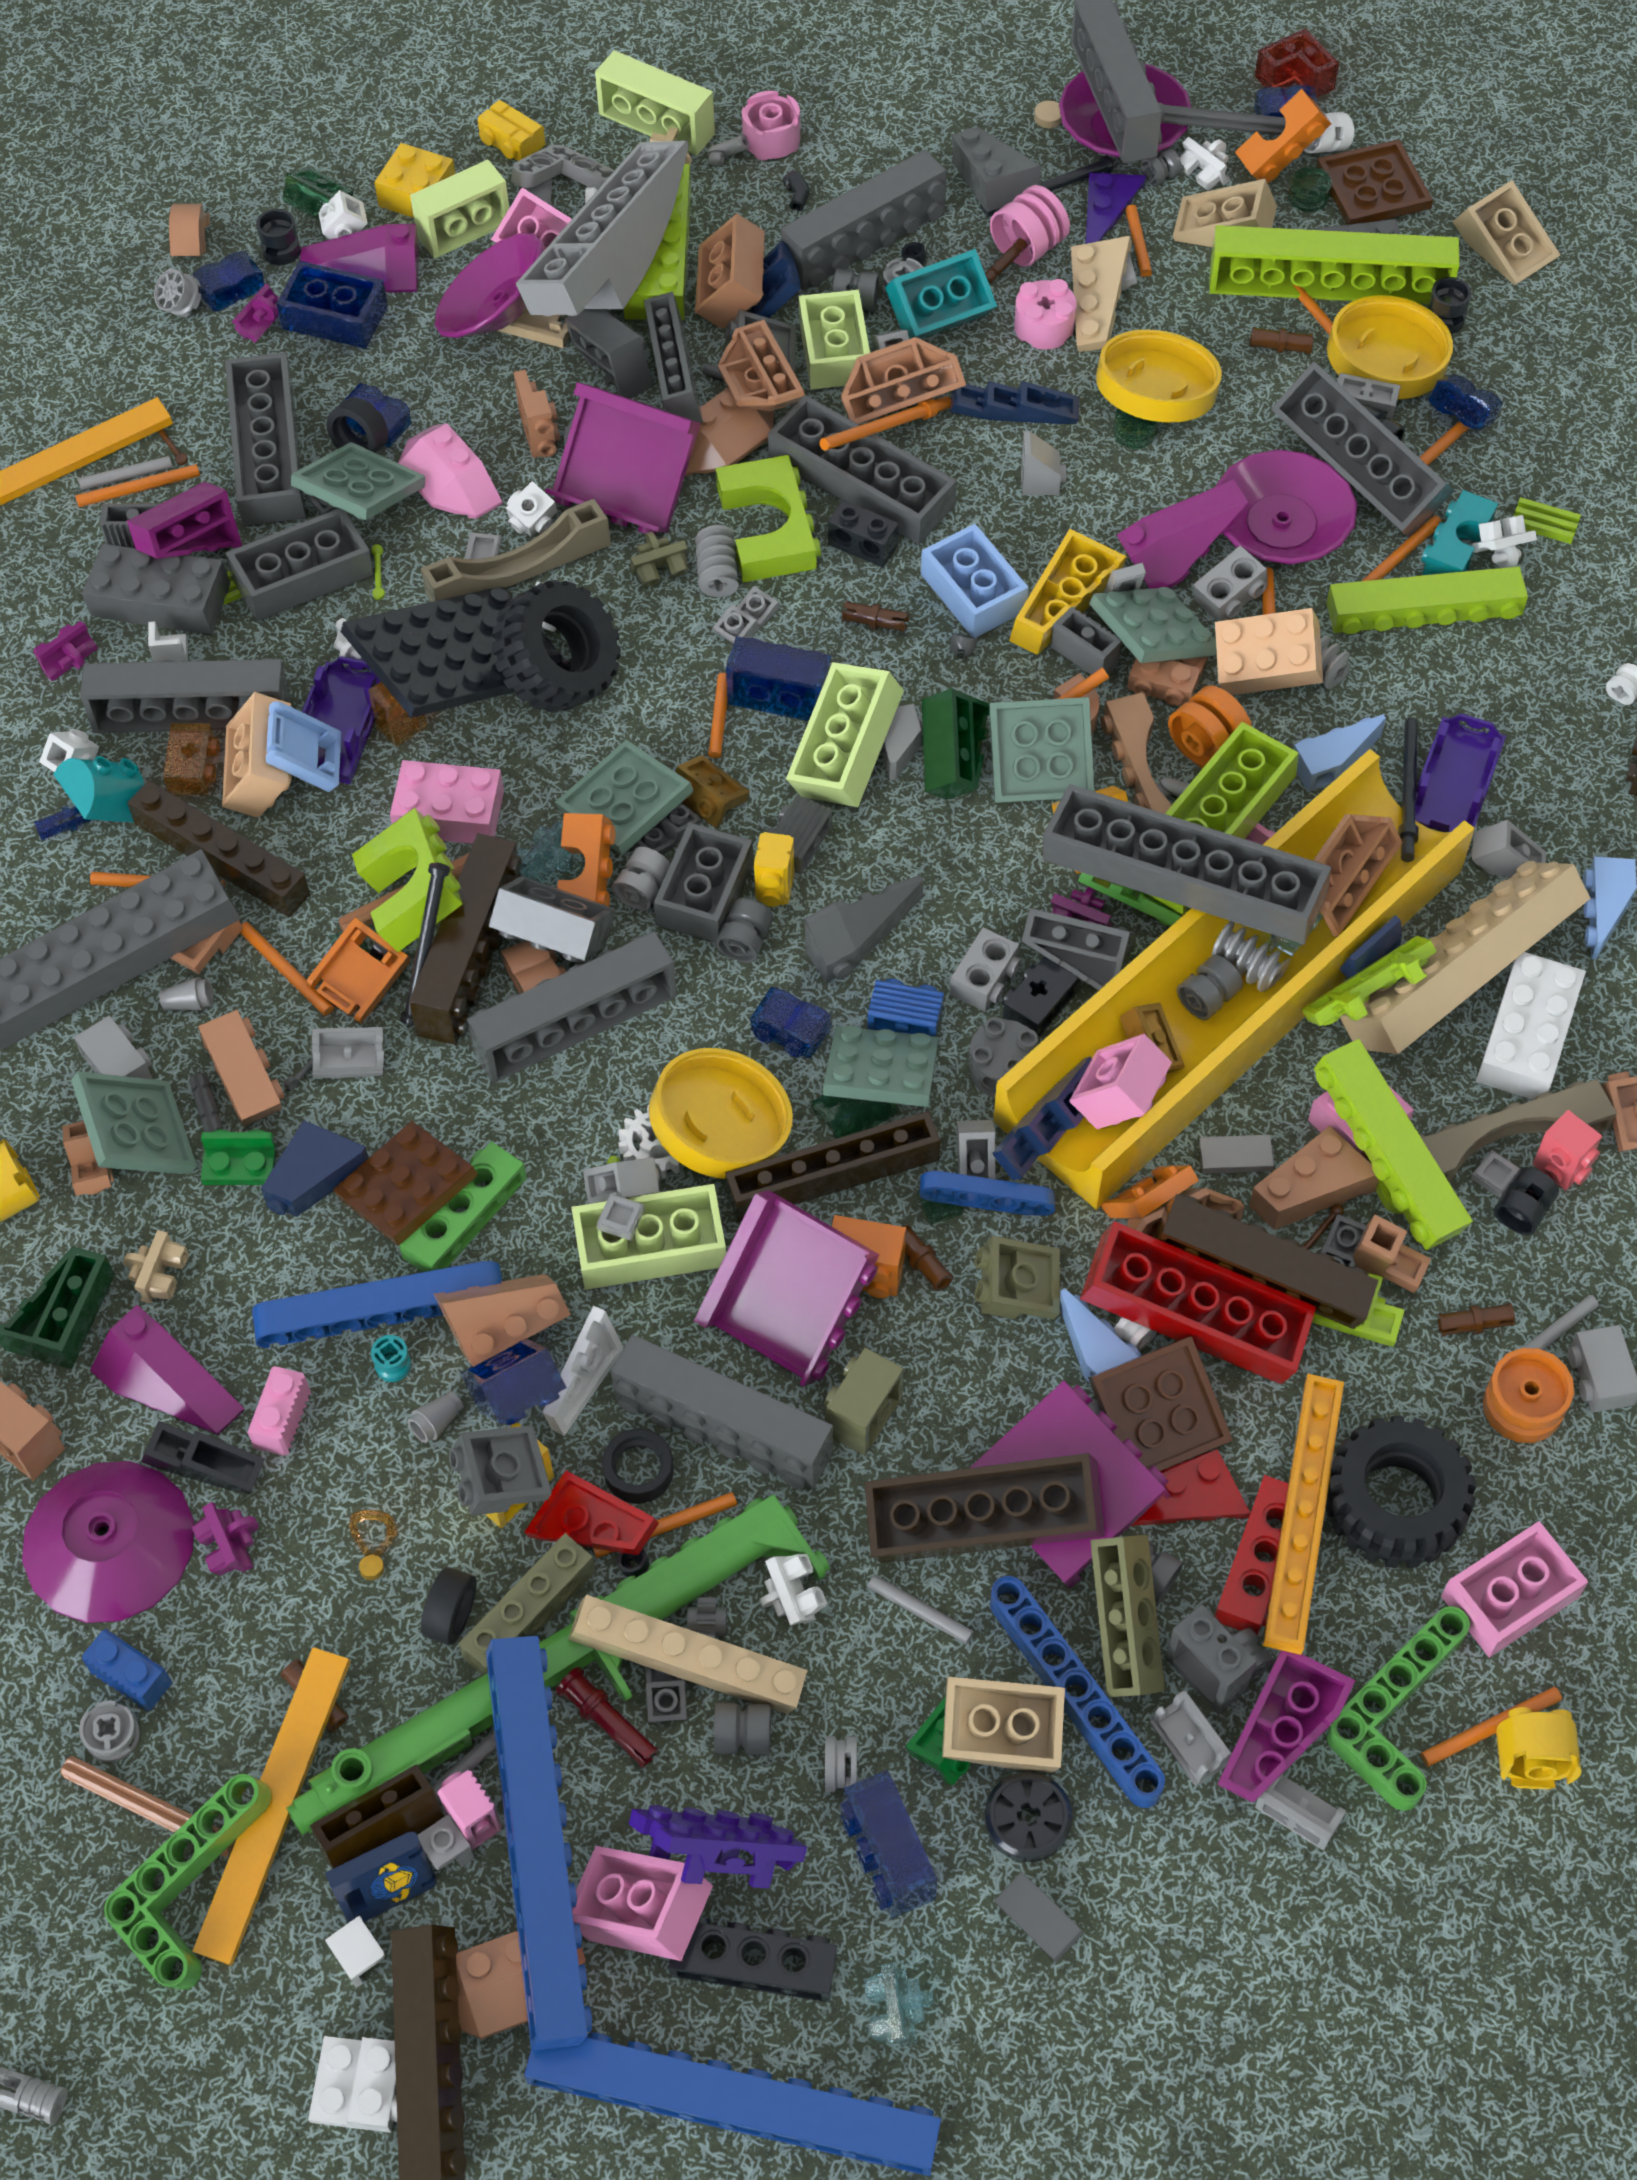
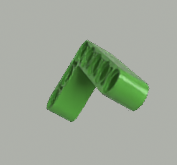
[1326,1606,1470,1811]
[104,1774,272,1990]

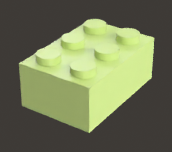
[410,159,509,259]
[799,290,870,389]

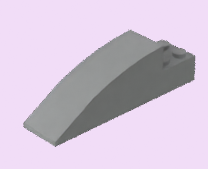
[516,140,689,316]

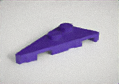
[1085,172,1146,244]

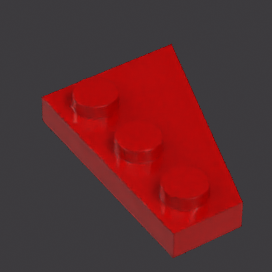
[1131,1449,1250,1526]
[524,1470,659,1555]

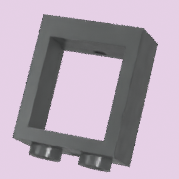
[1165,1604,1257,1715]

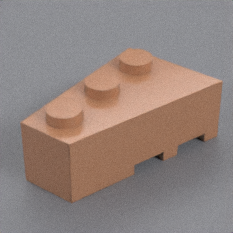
[198,1010,285,1127]
[1249,1126,1379,1230]
[433,1274,571,1367]

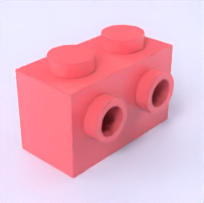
[1532,1110,1602,1191]

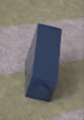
[261,1120,369,1217]

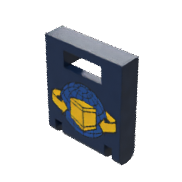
[325,1832,437,1923]

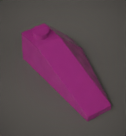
[299,224,420,293]

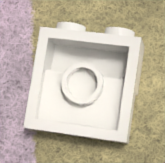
[308,2036,397,2133]

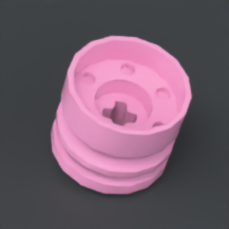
[990,185,1070,267]

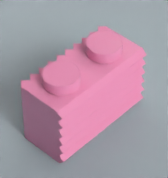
[247,1366,311,1456]
[437,1771,502,1850]

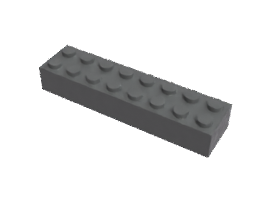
[1043,784,1331,945]
[0,849,241,1050]

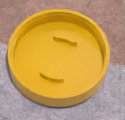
[1327,295,1453,399]
[1096,329,1222,423]
[649,1048,793,1179]

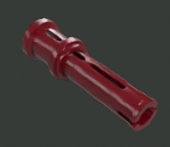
[555,1667,659,1768]

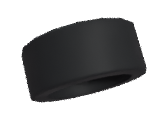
[326,397,388,453]
[602,1428,674,1504]
[421,1567,477,1645]

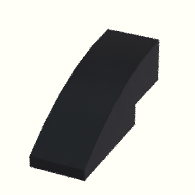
[141,1421,265,1494]

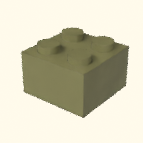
[824,1348,904,1456]

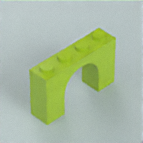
[715,455,821,583]
[352,807,463,952]

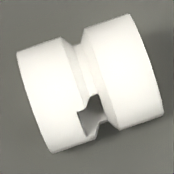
[1304,112,1354,153]

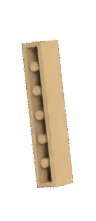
[568,1595,808,1714]

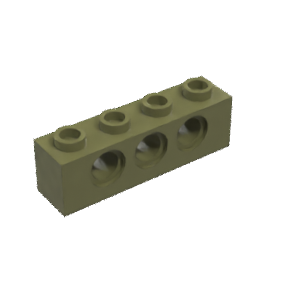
[458,1533,596,1675]
[1090,1535,1165,1697]

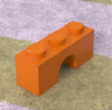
[1235,89,1332,184]
[557,813,616,906]

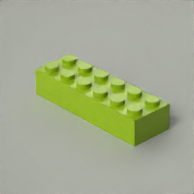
[624,164,691,320]
[1148,722,1299,915]

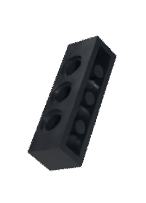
[668,1917,837,2003]

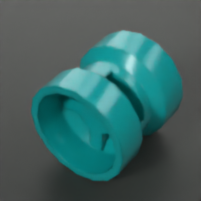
[371,1335,411,1382]

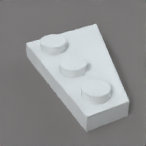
[542,1306,624,1436]

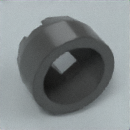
[950,633,977,658]

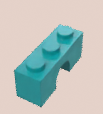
[1421,490,1498,575]

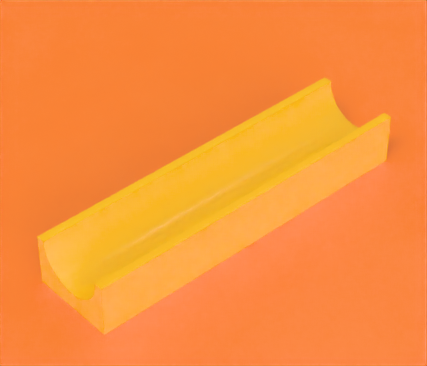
[993,749,1475,1210]

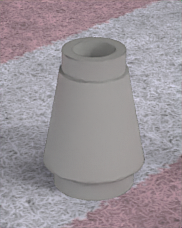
[159,977,214,1011]
[407,1391,464,1443]

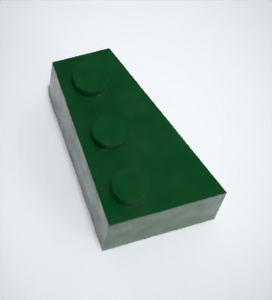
[922,688,989,799]
[0,1246,115,1369]

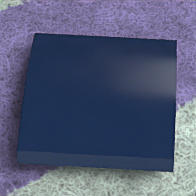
[751,241,800,318]
[1340,915,1402,979]

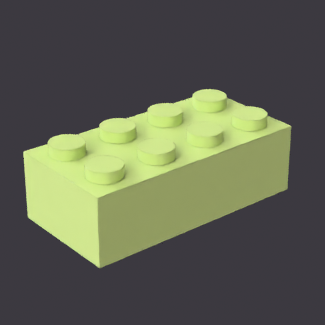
[595,50,715,156]
[786,662,904,807]
[572,1184,726,1290]

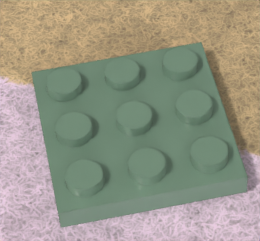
[291,442,425,520]
[1089,587,1217,663]
[989,697,1094,803]
[555,739,694,855]
[823,1025,939,1107]
[71,1071,197,1174]

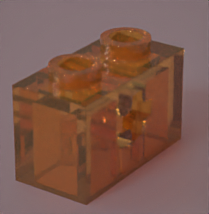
[368,682,427,747]
[163,723,220,795]

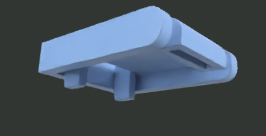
[266,701,341,792]

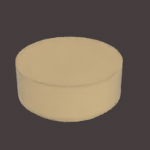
[1034,101,1062,128]

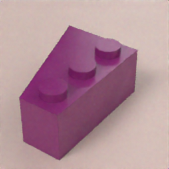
[127,481,242,559]

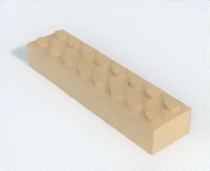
[1340,861,1591,1054]

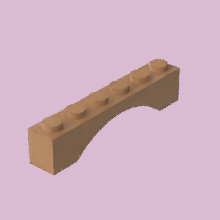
[1101,692,1172,814]

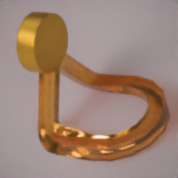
[349,1509,398,1581]

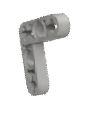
[511,145,615,190]

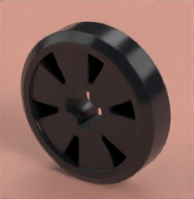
[984,1772,1072,1862]

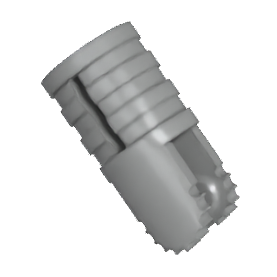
[0,2067,68,2125]

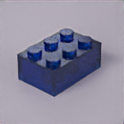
[276,260,388,349]
[726,636,832,721]
[460,1339,567,1425]
[840,1770,937,1919]

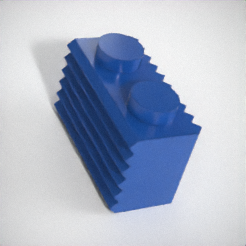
[867,978,944,1036]
[82,1629,173,1712]

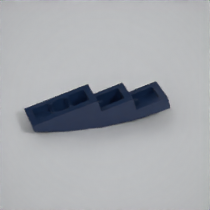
[950,381,1079,424]
[992,1056,1092,1181]

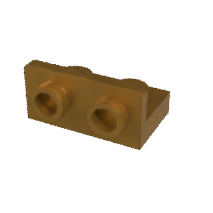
[675,755,750,828]

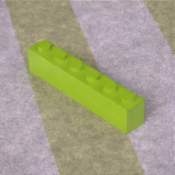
[1326,566,1528,634]
[1314,1039,1473,1251]

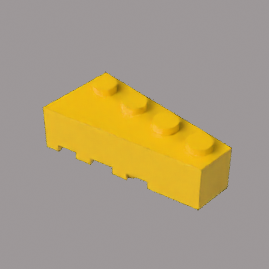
[1009,529,1127,655]

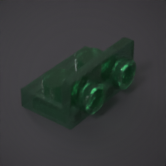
[282,166,354,221]
[810,1095,897,1139]

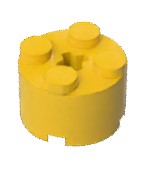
[0,1139,40,1222]
[1496,1707,1582,1789]

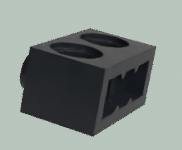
[828,500,899,568]

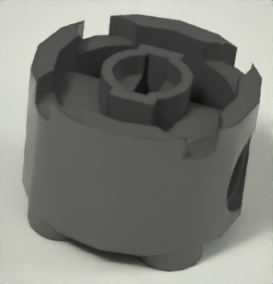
[968,1017,1038,1098]

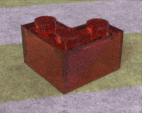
[1255,28,1339,99]

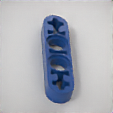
[920,1171,1055,1216]

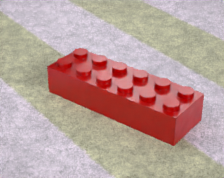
[1080,1221,1316,1385]

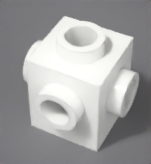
[318,190,367,240]
[506,481,557,537]
[39,729,99,772]

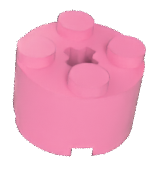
[742,91,800,160]
[1014,279,1076,350]

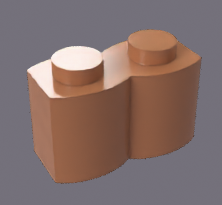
[500,940,566,994]

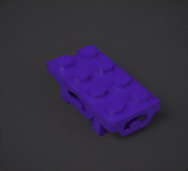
[302,656,387,784]
[1415,713,1506,832]
[629,1805,807,1888]

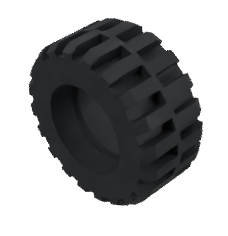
[492,580,621,713]
[1325,1416,1476,1568]

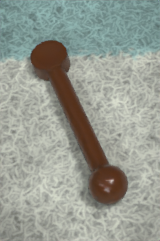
[157,429,188,465]
[1301,1204,1344,1250]

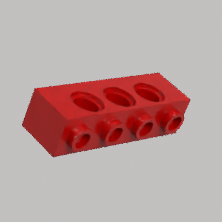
[1214,1475,1289,1635]

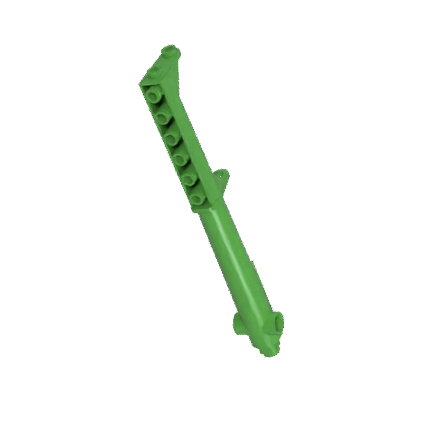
[286,1494,830,1835]

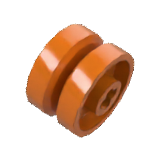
[1168,685,1252,769]
[1483,1348,1574,1443]

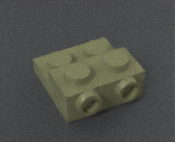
[975,1236,1060,1320]

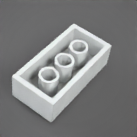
[1476,952,1586,1100]

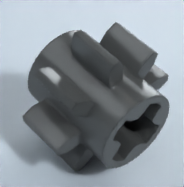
[687,1597,727,1639]

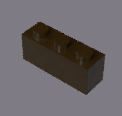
[310,1764,444,1869]

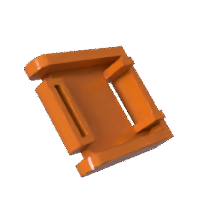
[306,917,411,1024]
[1101,1165,1199,1218]

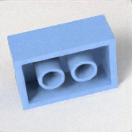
[921,524,1029,638]

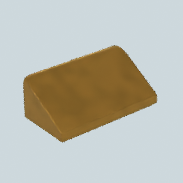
[1120,1002,1185,1074]

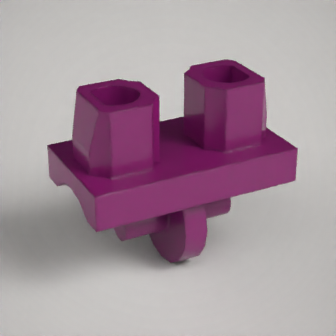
[232,283,289,343]
[33,621,98,681]
[1050,886,1113,927]
[192,1502,259,1576]

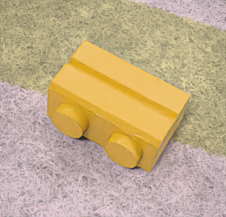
[477,99,546,161]
[754,832,795,907]

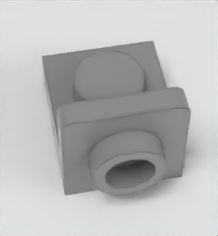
[417,1814,475,1870]

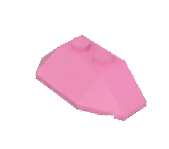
[398,423,503,519]

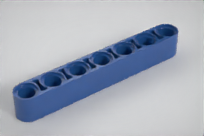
[252,1261,503,1348]
[990,1576,1165,1808]

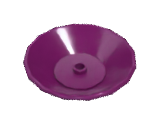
[1059,63,1192,157]
[434,233,544,338]
[1215,449,1357,564]
[22,1461,194,1623]

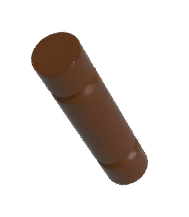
[985,238,1028,284]

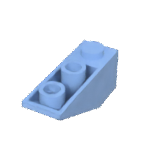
[1293,714,1386,792]
[1582,856,1637,959]
[1060,1288,1141,1383]

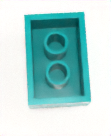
[885,249,997,339]

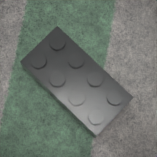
[226,508,373,621]
[82,544,231,634]

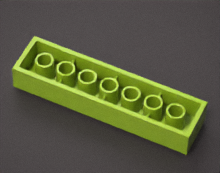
[1209,225,1460,305]

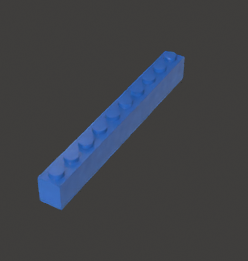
[486,1636,592,2051]
[524,2032,941,2176]

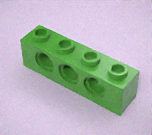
[399,1141,527,1272]

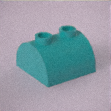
[53,756,145,823]

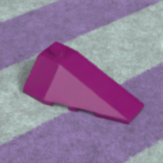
[1116,479,1250,589]
[90,1305,245,1435]
[1217,1650,1356,1803]

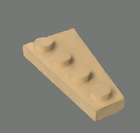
[1071,236,1132,352]

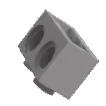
[1193,546,1267,621]
[949,928,1021,1012]

